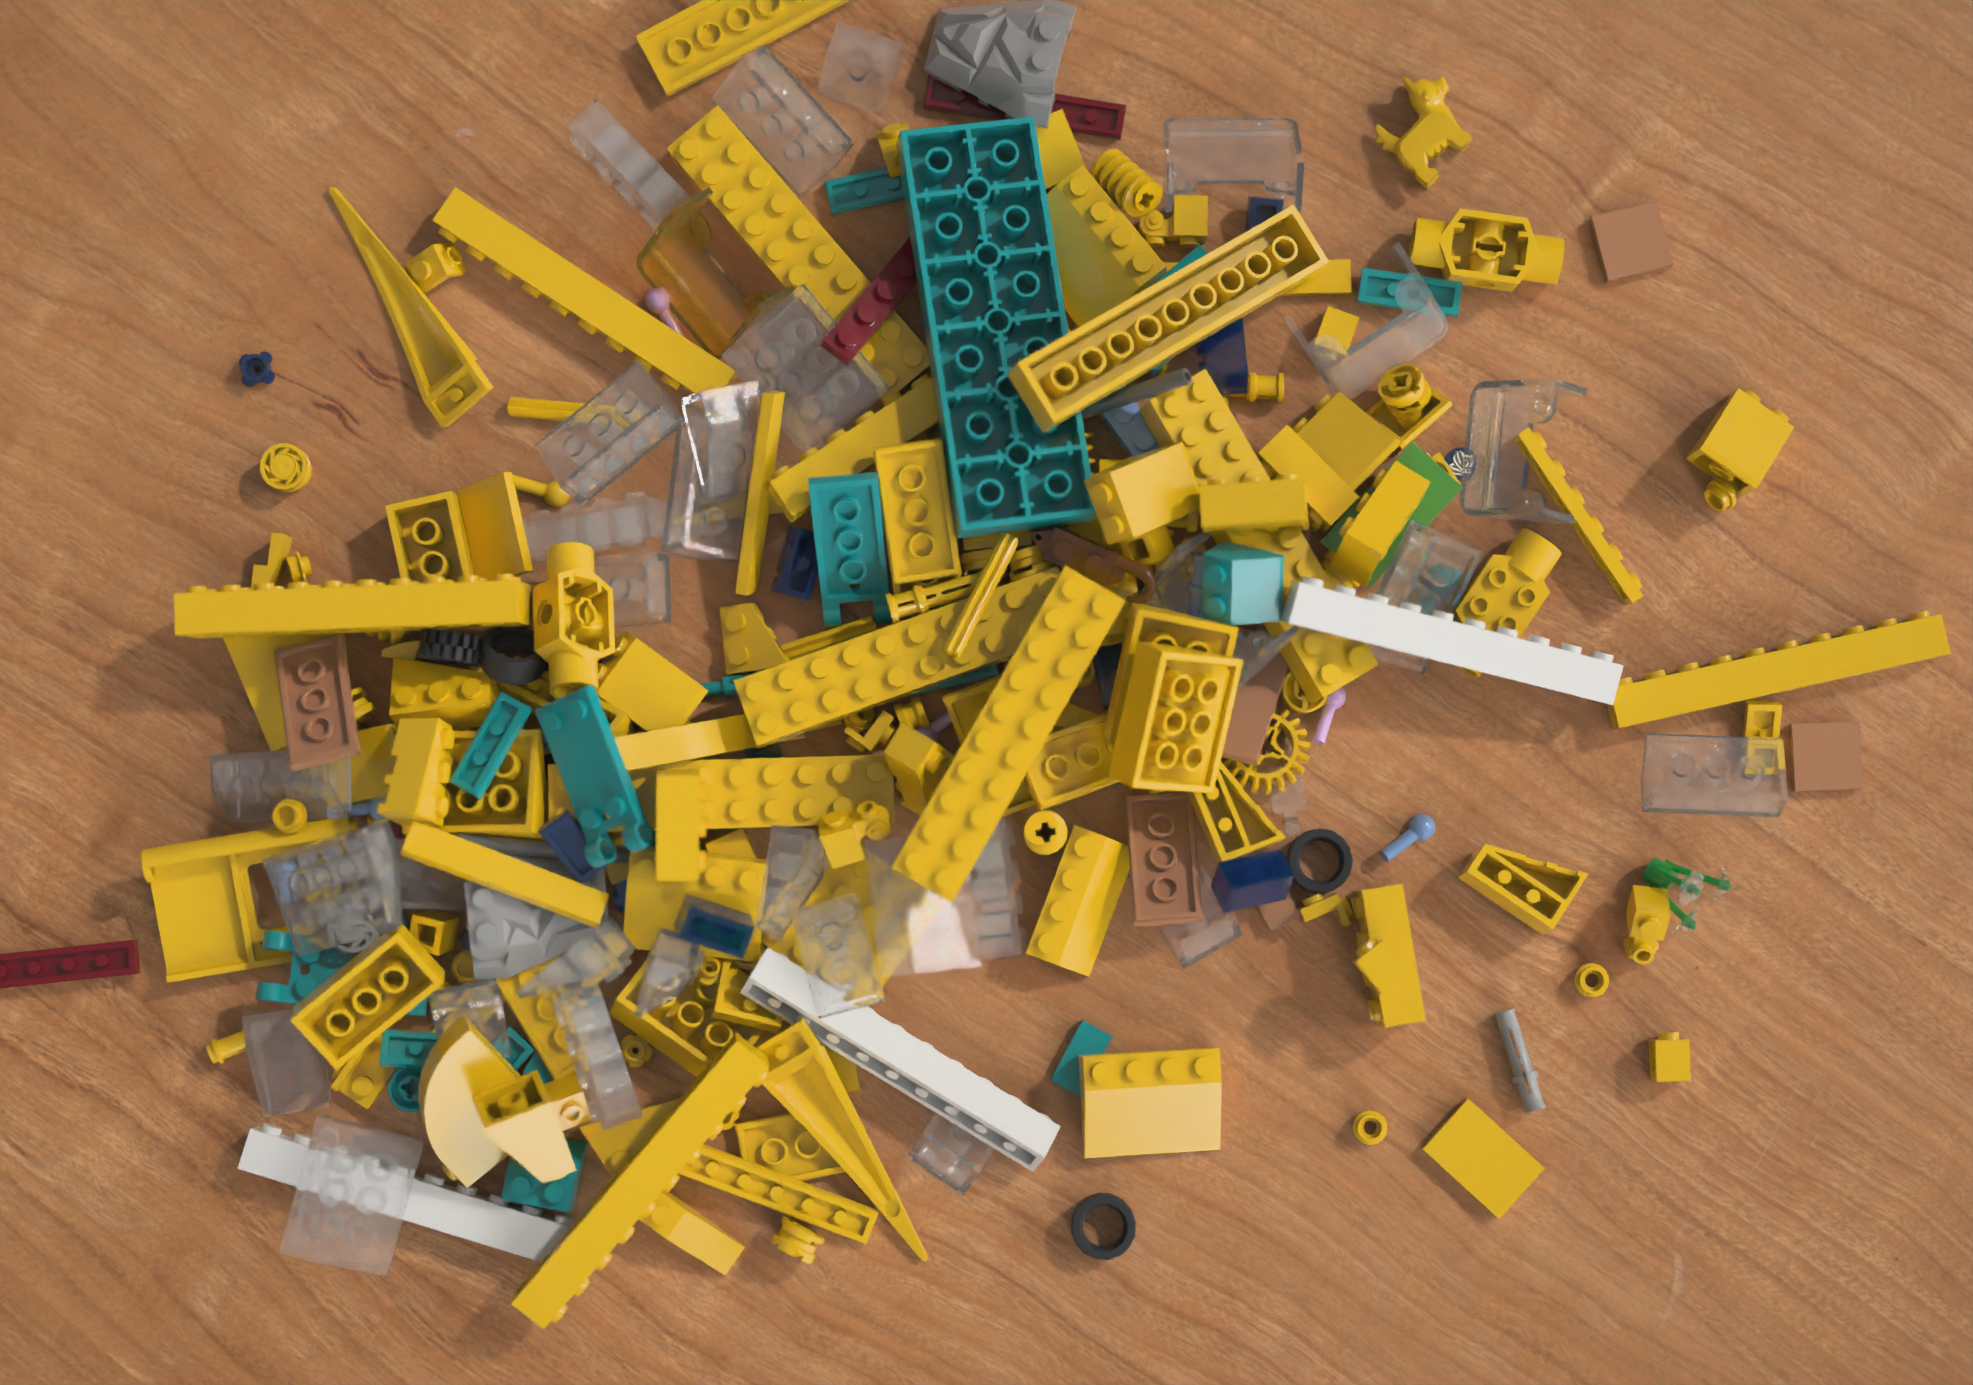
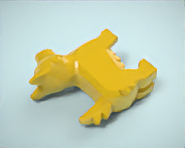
[1375,76,1472,190]

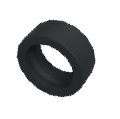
[480,627,546,685]
[1286,828,1353,893]
[1071,1193,1136,1260]

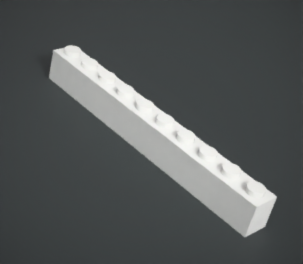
[1281,576,1624,705]
[740,948,1061,1172]
[238,1123,576,1262]

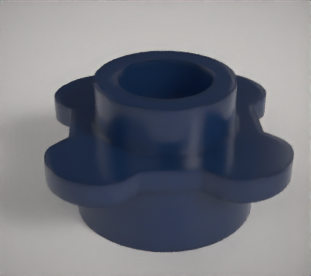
[239,351,275,387]

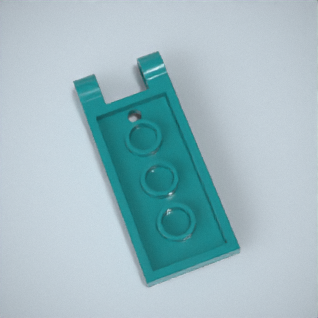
[809,472,892,628]
[535,685,655,868]
[255,931,433,1017]

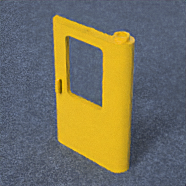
[141,816,367,983]

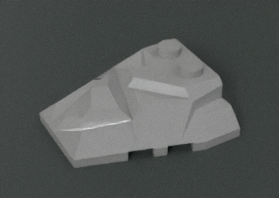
[924,0,1077,128]
[464,854,610,980]

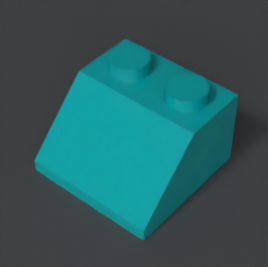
[1202,541,1284,625]
[501,1137,587,1213]

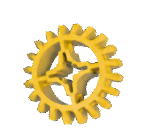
[1222,705,1310,795]

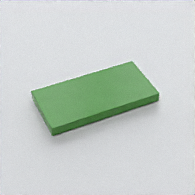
[1320,441,1464,587]

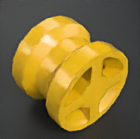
[893,695,930,729]

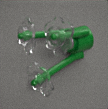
[1642,857,1732,935]

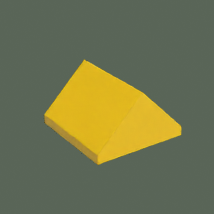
[1366,386,1453,455]

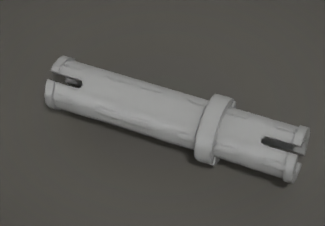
[1494,1008,1546,1113]

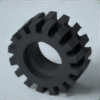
[418,629,483,666]

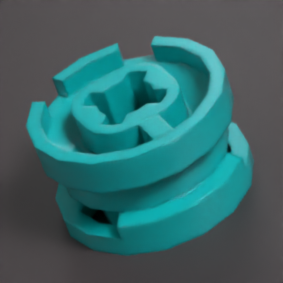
[388,1068,423,1112]

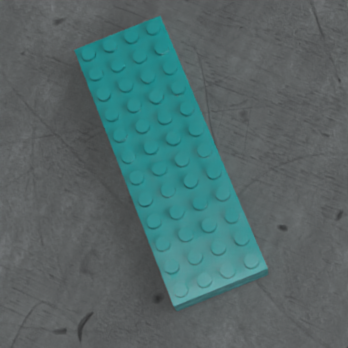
[896,117,1096,539]

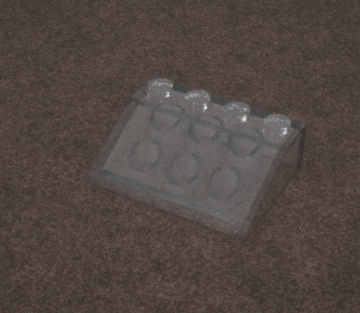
[722,284,890,453]
[263,818,401,957]
[864,835,981,978]
[279,1115,424,1276]

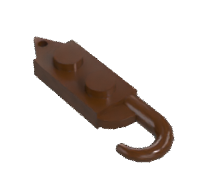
[1029,525,1156,604]

